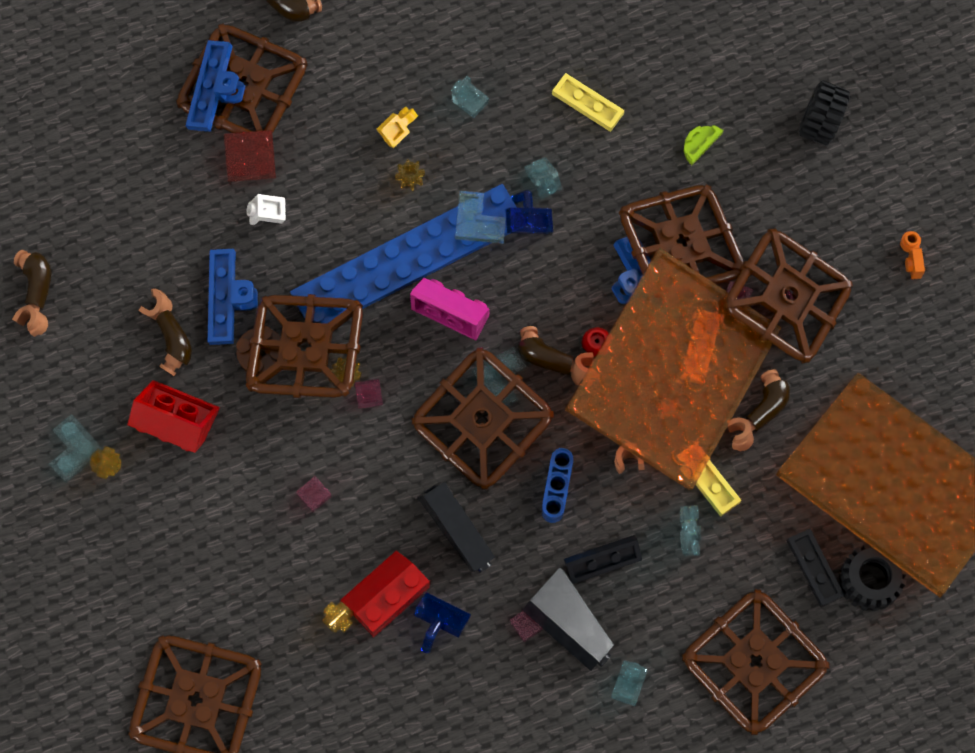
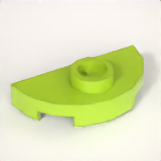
[684,125,724,166]

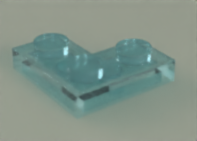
[455,191,506,244]
[472,347,526,407]
[49,414,104,483]

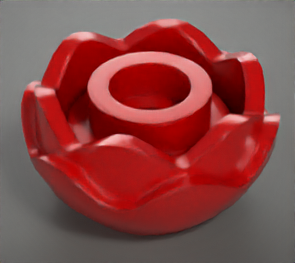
[581,327,612,357]

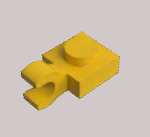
[377,107,418,148]

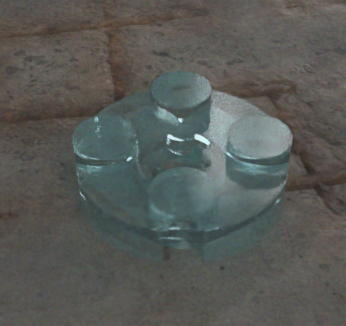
[680,505,701,556]

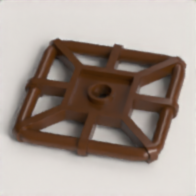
[176,23,308,144]
[619,184,744,299]
[723,228,853,363]
[246,294,363,398]
[411,347,554,490]
[682,589,829,735]
[128,635,262,753]

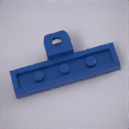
[185,40,246,132]
[612,237,681,327]
[208,249,258,345]

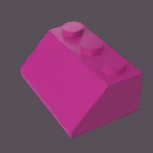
[410,278,490,340]

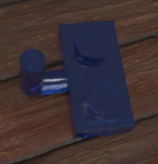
[505,190,553,234]
[414,592,471,653]

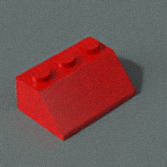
[127,380,220,453]
[340,550,430,637]

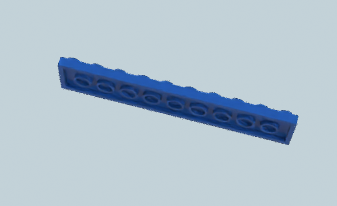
[290,184,526,323]

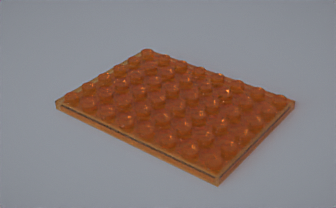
[565,248,781,490]
[776,373,975,598]

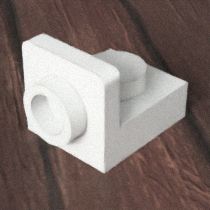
[247,194,285,225]

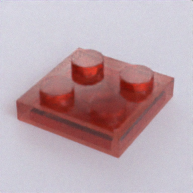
[224,130,276,182]

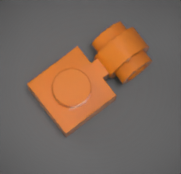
[900,231,925,279]

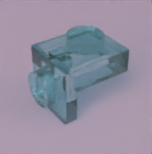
[452,76,489,118]
[524,157,562,199]
[611,660,648,706]

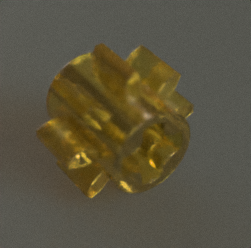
[395,159,425,191]
[330,357,362,387]
[90,446,121,479]
[322,602,353,633]

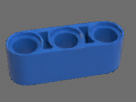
[542,448,573,523]

